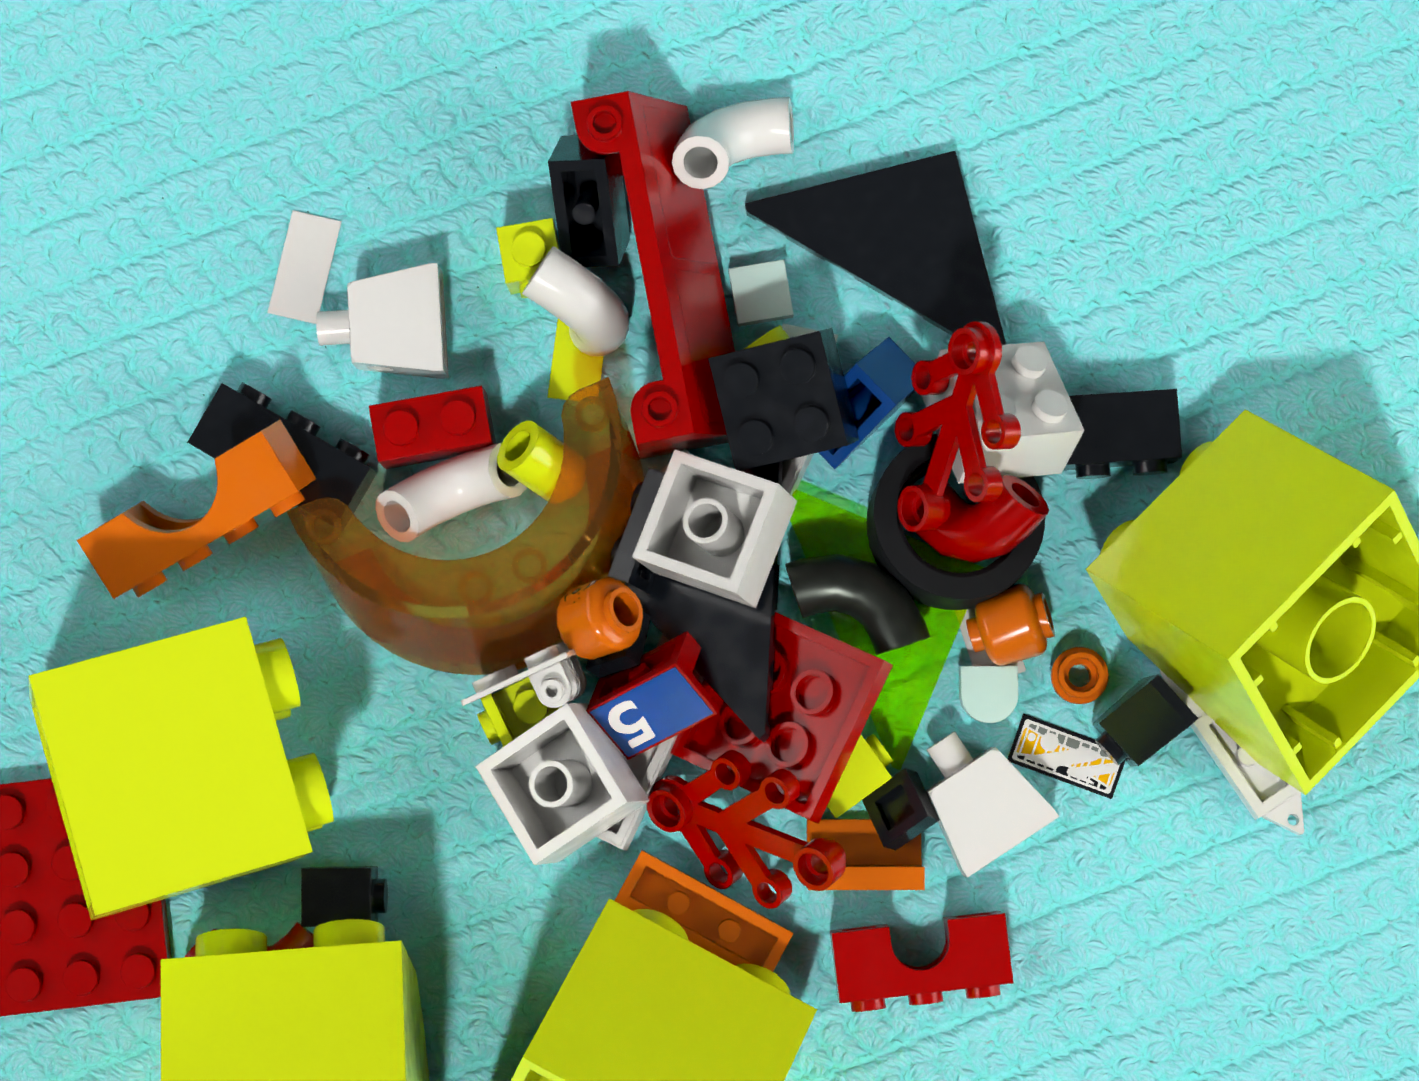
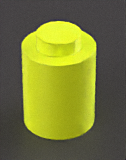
[497,420,586,504]

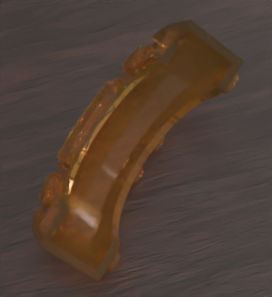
[287,377,644,675]

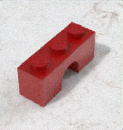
[830,911,1013,1012]

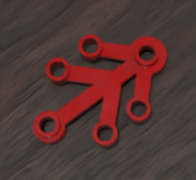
[895,321,1021,532]
[647,750,846,909]

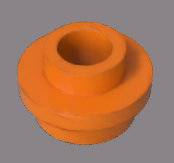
[1050,647,1109,704]

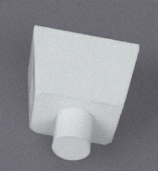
[316,263,449,379]
[926,731,1059,878]

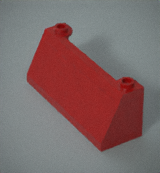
[571,91,735,459]

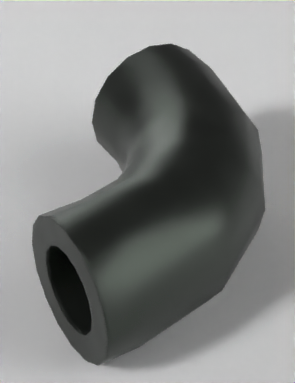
[785,554,930,655]

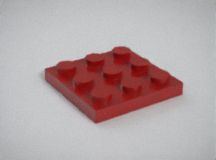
[670,612,893,824]

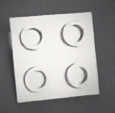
[461,642,587,708]

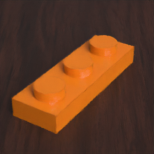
[614,850,794,972]

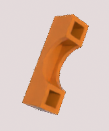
[77,420,316,599]

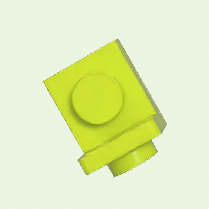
[477,677,562,747]

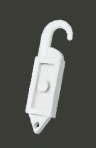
[1160,670,1304,835]

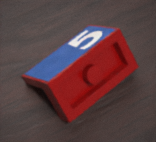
[586,631,720,760]

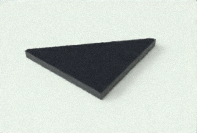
[745,151,1006,345]
[629,461,784,742]

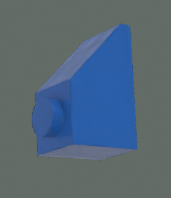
[818,337,915,469]

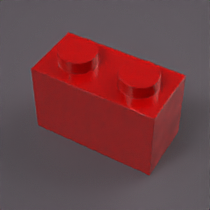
[369,385,496,469]

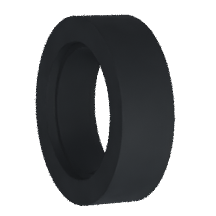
[867,433,1045,610]

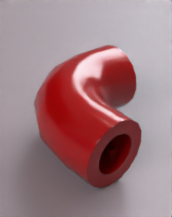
[915,475,1049,563]

